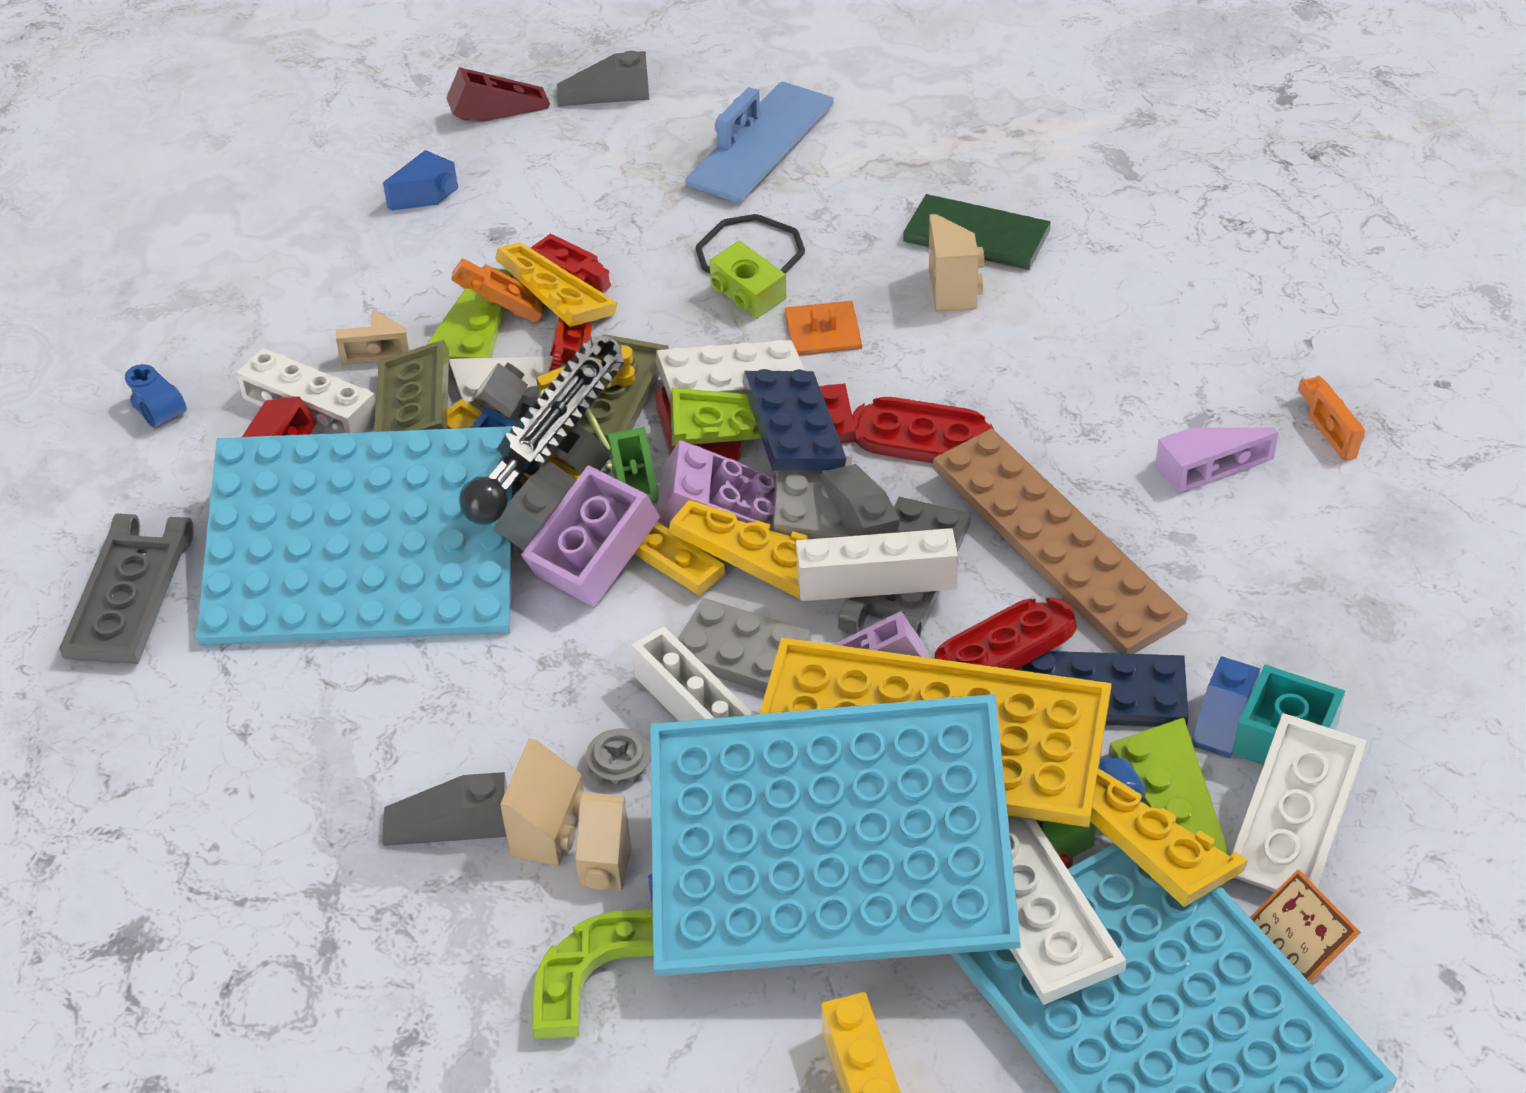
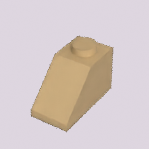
[575,792,632,890]

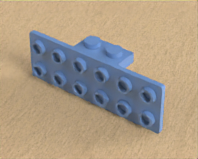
[685,82,834,203]

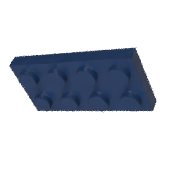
[742,369,847,471]
[1022,651,1189,727]

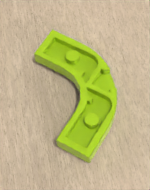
[532,909,654,1039]

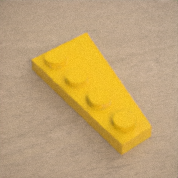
[668,500,808,599]
[1090,769,1248,907]

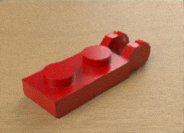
[548,318,593,372]

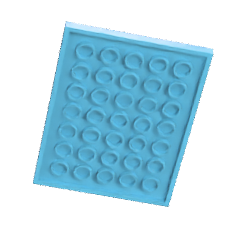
[196,426,515,645]
[650,694,1021,976]
[950,843,1397,1093]

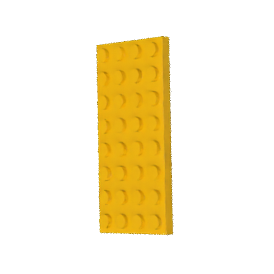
[759,637,1112,828]

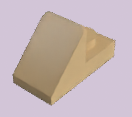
[336,310,410,365]

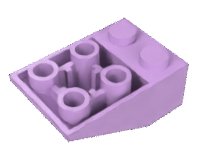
[657,440,776,531]

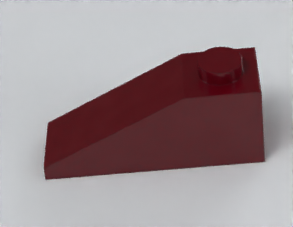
[446,67,550,121]

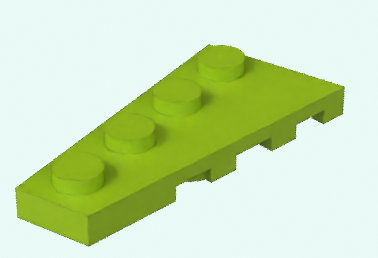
[426,268,513,367]
[670,387,761,446]
[1109,718,1229,855]

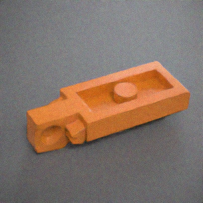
[451,258,543,324]
[1298,376,1365,461]

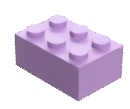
[521,465,660,608]

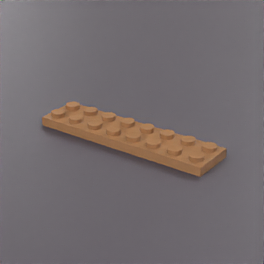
[933,428,1188,654]

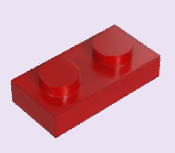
[819,383,856,443]

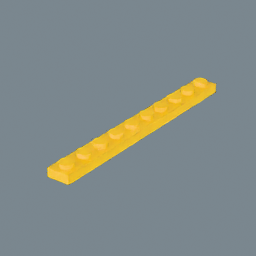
[447,399,725,596]

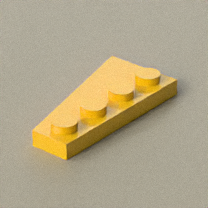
[495,242,618,327]

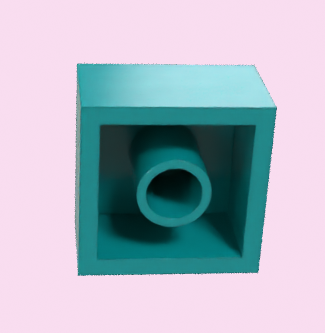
[1232,664,1345,765]

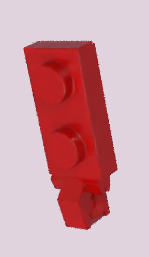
[530,233,611,293]

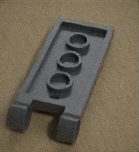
[838,496,971,638]
[59,513,194,664]

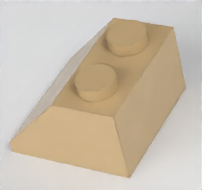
[929,214,984,311]
[500,738,584,866]

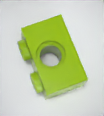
[709,240,786,319]

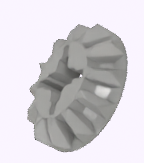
[586,728,651,786]

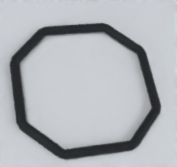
[695,214,805,274]

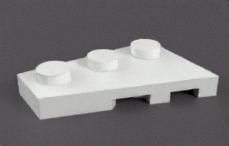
[449,356,562,410]

